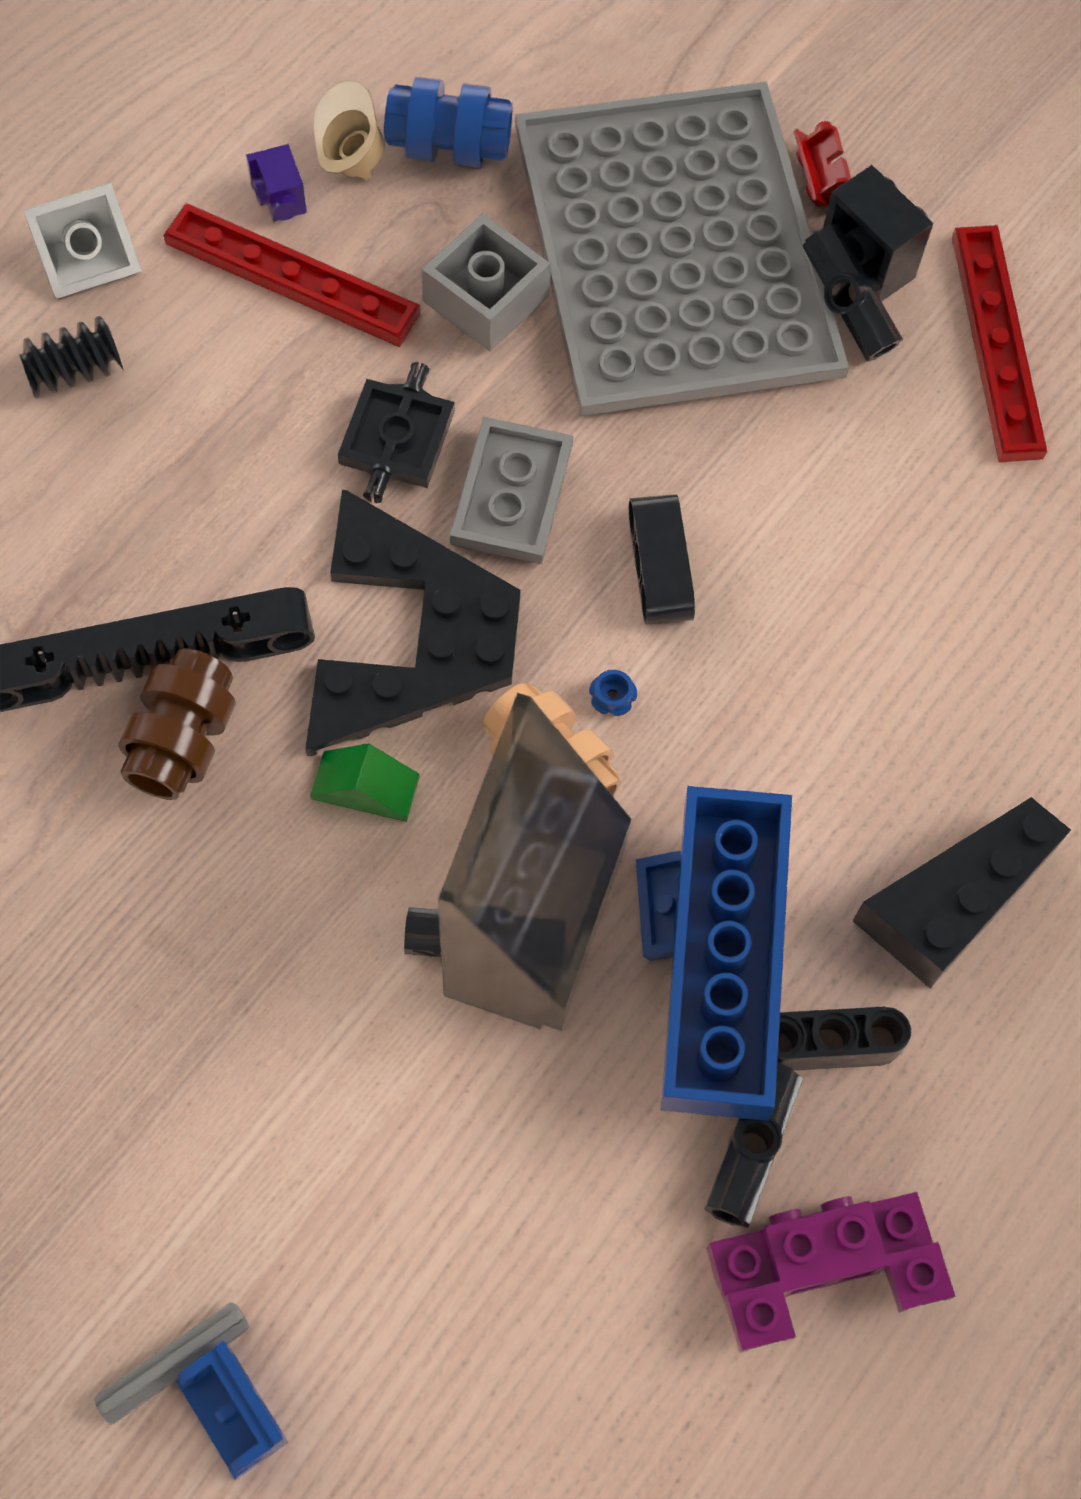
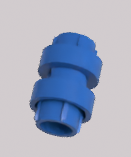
[384,77,513,168]

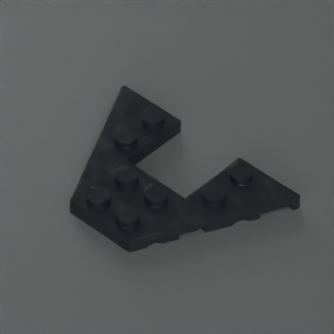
[305,490,521,756]

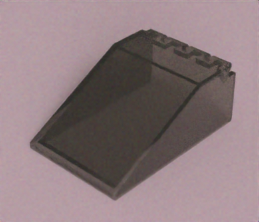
[438,692,631,1031]

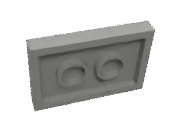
[450,417,574,565]

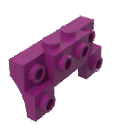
[706,1192,956,1353]

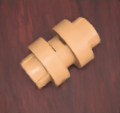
[483,683,621,823]

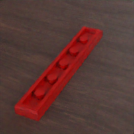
[163,203,421,347]
[952,225,1047,462]

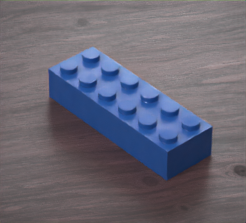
[661,786,792,1121]

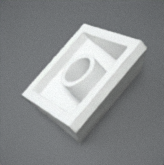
[23,182,142,299]

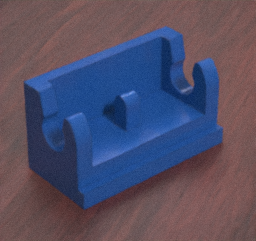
[175,1340,289,1480]

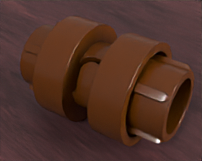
[118,649,236,800]

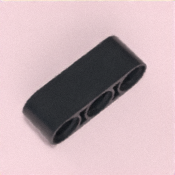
[628,494,695,625]
[777,1007,911,1071]

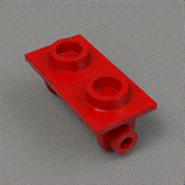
[794,121,851,209]

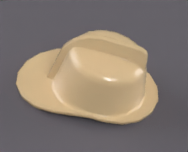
[313,80,385,181]

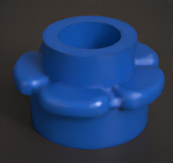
[589,670,637,716]

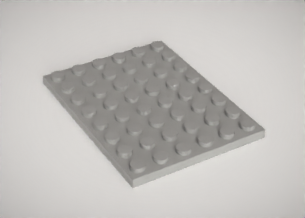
[515,81,849,416]

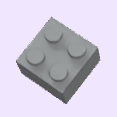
[422,213,551,352]

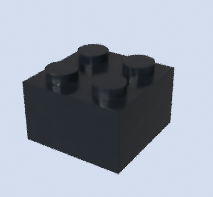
[823,165,934,301]

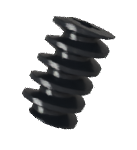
[19,316,124,399]

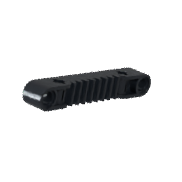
[0,587,315,712]

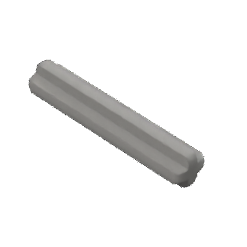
[94,1302,249,1424]

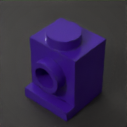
[246,144,307,222]

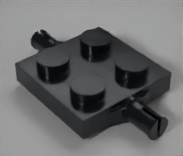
[338,362,455,503]

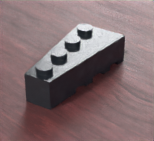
[853,797,1071,989]

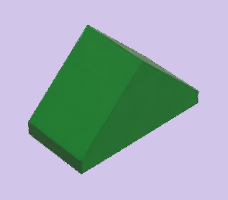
[310,743,420,822]

